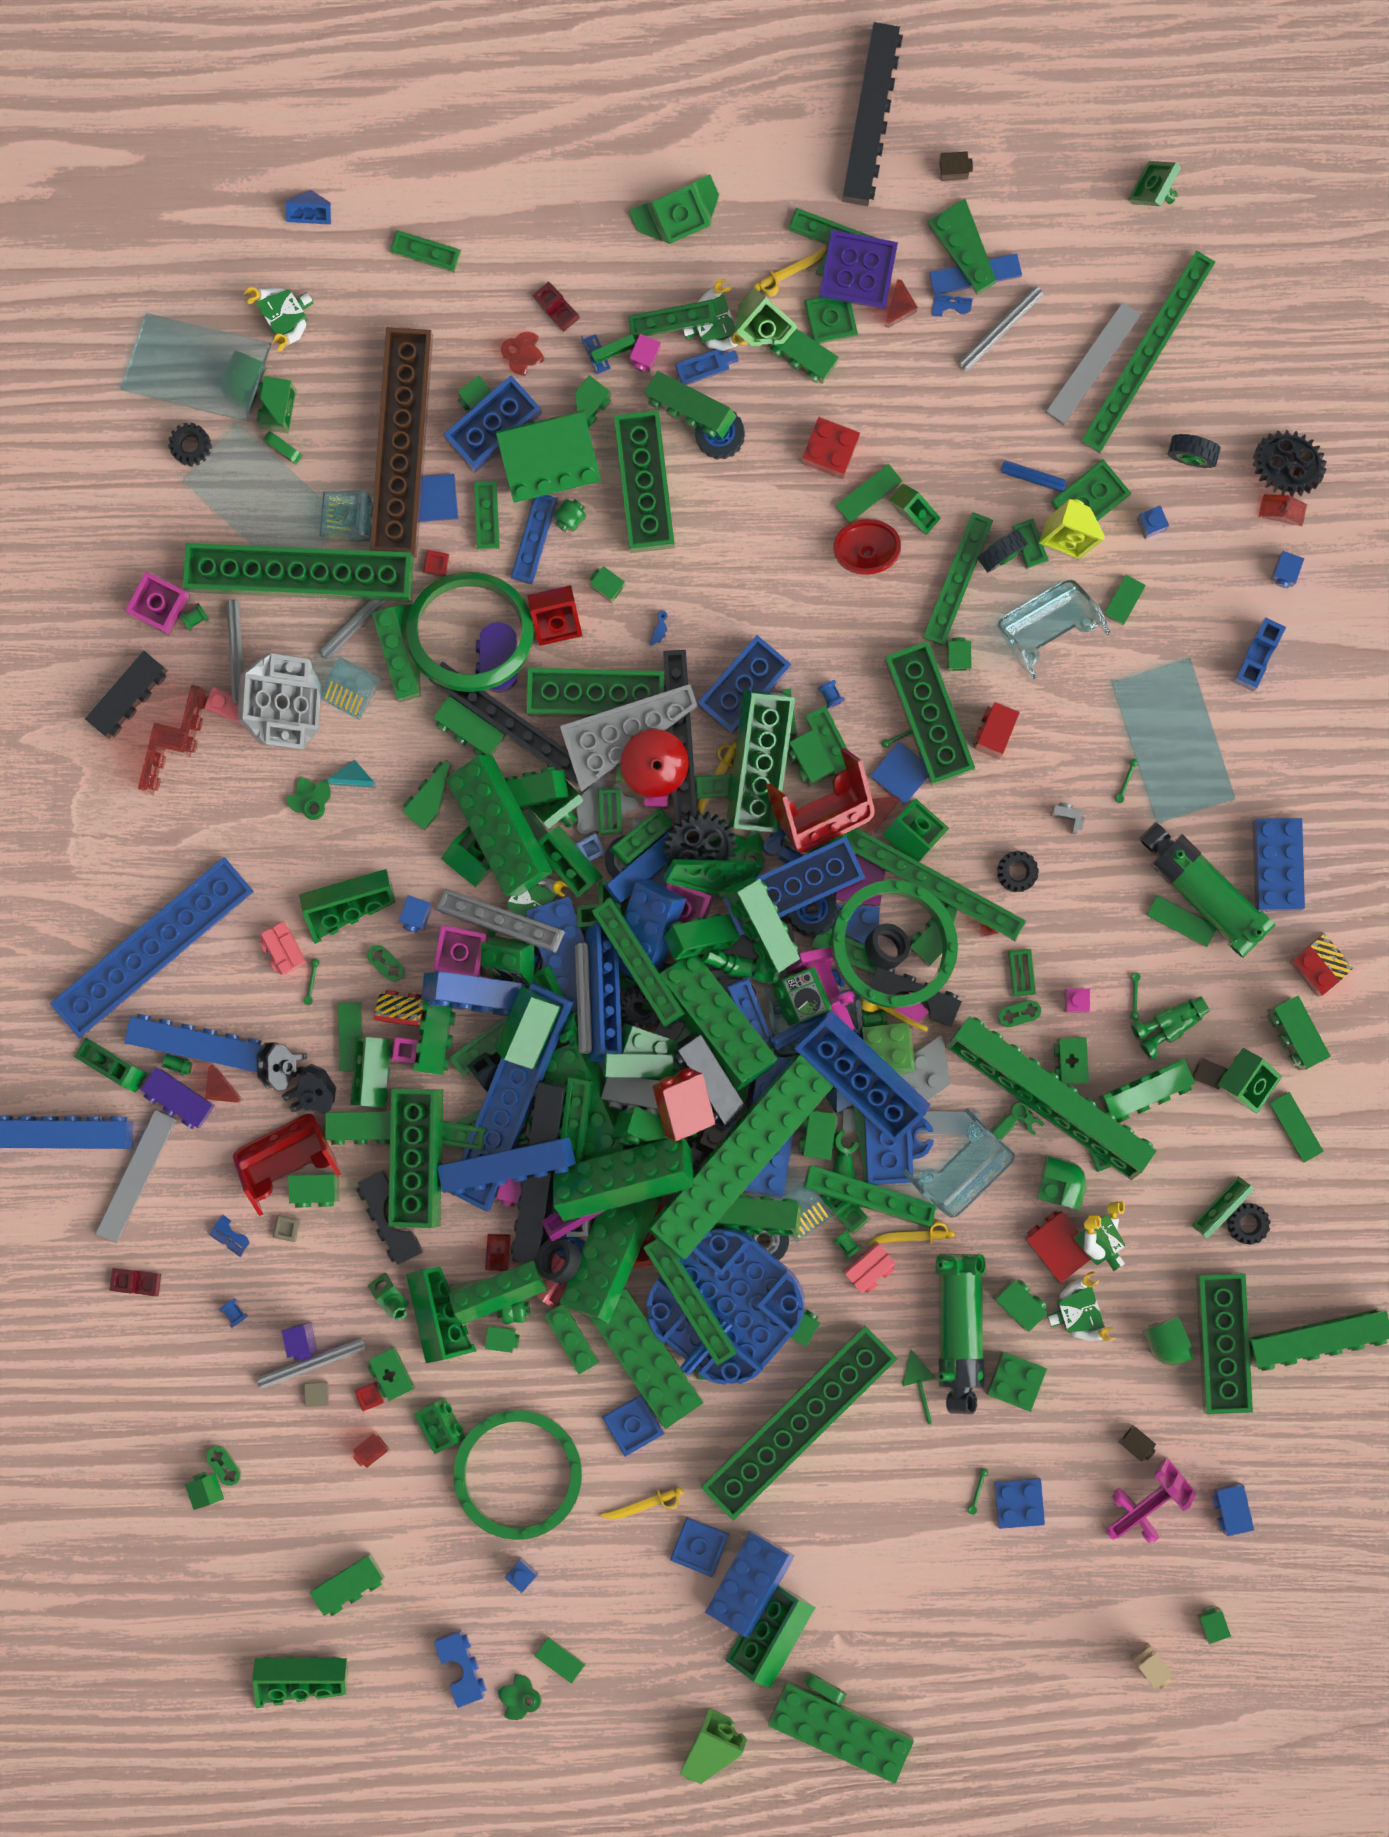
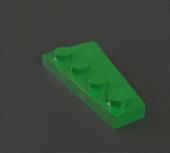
[928,198,996,295]
[663,859,764,896]

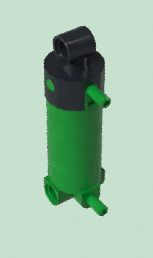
[1139,822,1275,958]
[936,1254,986,1415]

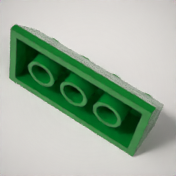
[725,1585,816,1689]

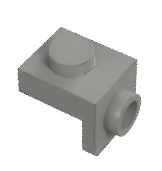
[1051,802,1085,834]

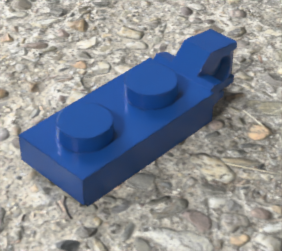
[675,350,739,385]

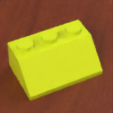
[1039,499,1105,560]

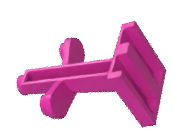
[787,947,855,1030]
[1106,1457,1196,1543]

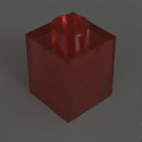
[352,1432,390,1468]

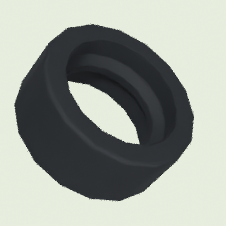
[865,923,910,969]
[536,1238,581,1284]

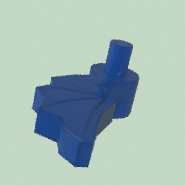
[649,610,668,646]

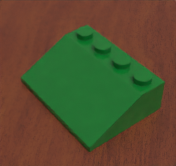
[496,410,601,503]

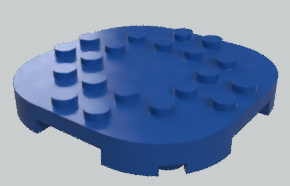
[647,1227,805,1385]

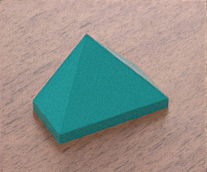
[328,760,376,788]

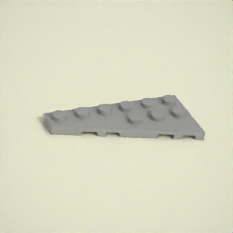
[560,684,697,792]

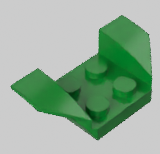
[629,174,719,244]

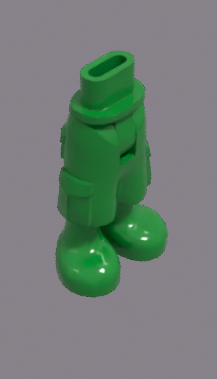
[1130,996,1210,1060]

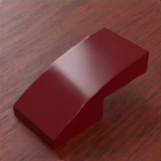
[532,281,580,332]
[109,1268,162,1297]

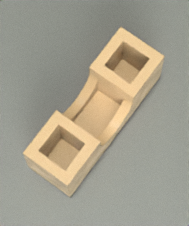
[1130,1643,1174,1689]

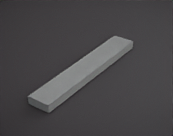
[1046,302,1141,425]
[436,889,565,953]
[843,1109,980,1135]
[96,1110,177,1243]

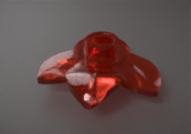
[501,332,544,376]

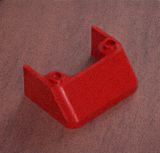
[766,748,875,852]
[233,1114,341,1216]

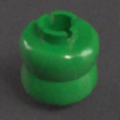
[553,499,586,532]
[497,1300,530,1324]

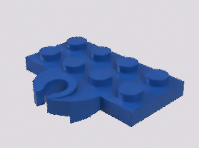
[864,1115,934,1185]

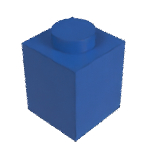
[1136,505,1169,539]
[1271,551,1304,588]
[505,1558,538,1593]

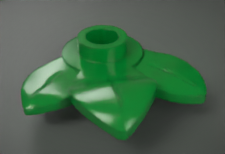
[286,777,331,820]
[729,830,764,864]
[497,1674,542,1720]

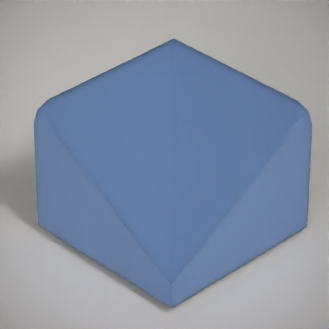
[575,833,606,862]
[825,1088,851,1114]

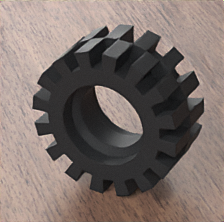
[168,423,212,467]
[997,851,1039,893]
[620,985,659,1028]
[1227,1203,1271,1245]

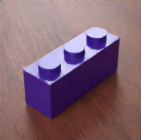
[141,1067,216,1129]
[281,1322,317,1361]

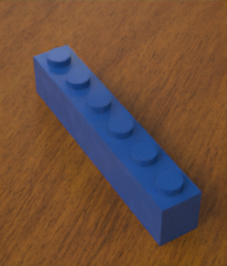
[586,922,622,1063]
[124,1014,262,1072]
[437,1137,576,1195]

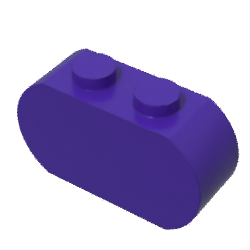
[476,622,517,693]

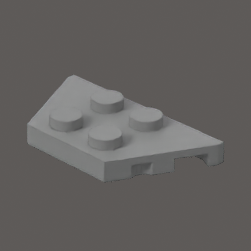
[899,1035,951,1101]

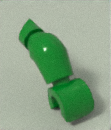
[701,950,780,984]
[832,1129,861,1208]

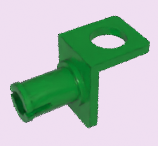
[368,1273,409,1320]

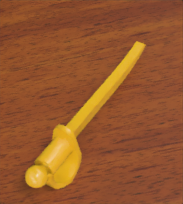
[753,246,827,297]
[698,742,737,815]
[859,997,928,1032]
[869,1220,955,1245]
[600,1487,684,1519]

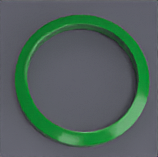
[406,572,534,692]
[831,880,958,1008]
[453,1410,582,1540]

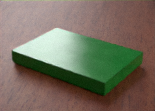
[1050,459,1132,522]

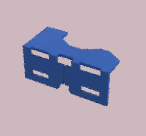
[932,294,973,317]
[581,334,611,375]
[209,1215,250,1257]

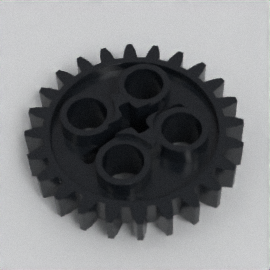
[1252,430,1327,497]
[662,810,737,867]

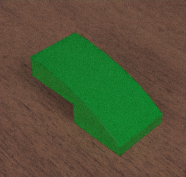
[821,1195,870,1235]

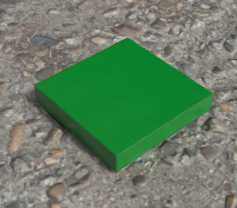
[804,297,858,344]

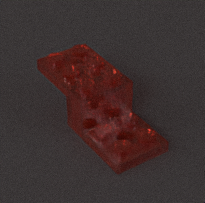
[138,685,208,796]

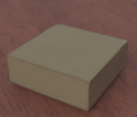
[273,1215,300,1242]
[304,1382,329,1407]

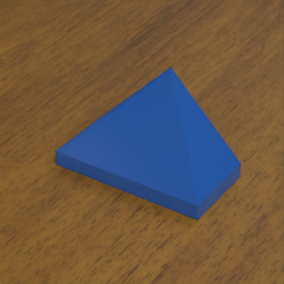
[285,190,331,225]

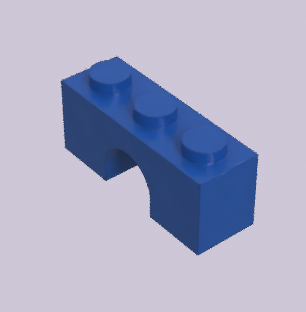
[1233,617,1286,691]
[434,1630,487,1708]

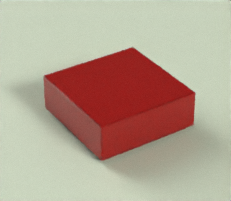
[423,550,450,577]
[354,1382,385,1412]

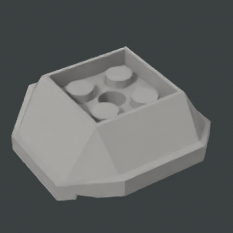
[238,653,321,750]

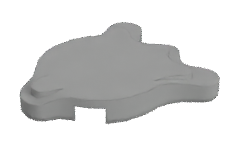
[577,776,638,835]

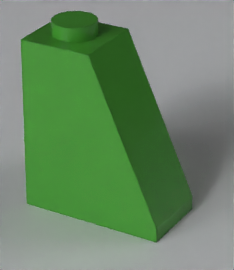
[735,288,798,346]
[680,1708,747,1784]

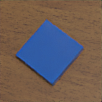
[420,474,459,523]
[870,742,928,805]
[602,1394,665,1457]
[670,1517,729,1577]

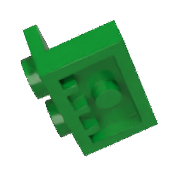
[414,1398,465,1455]

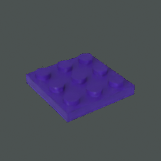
[819,230,898,310]

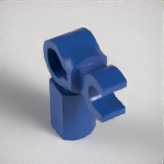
[764,822,804,863]

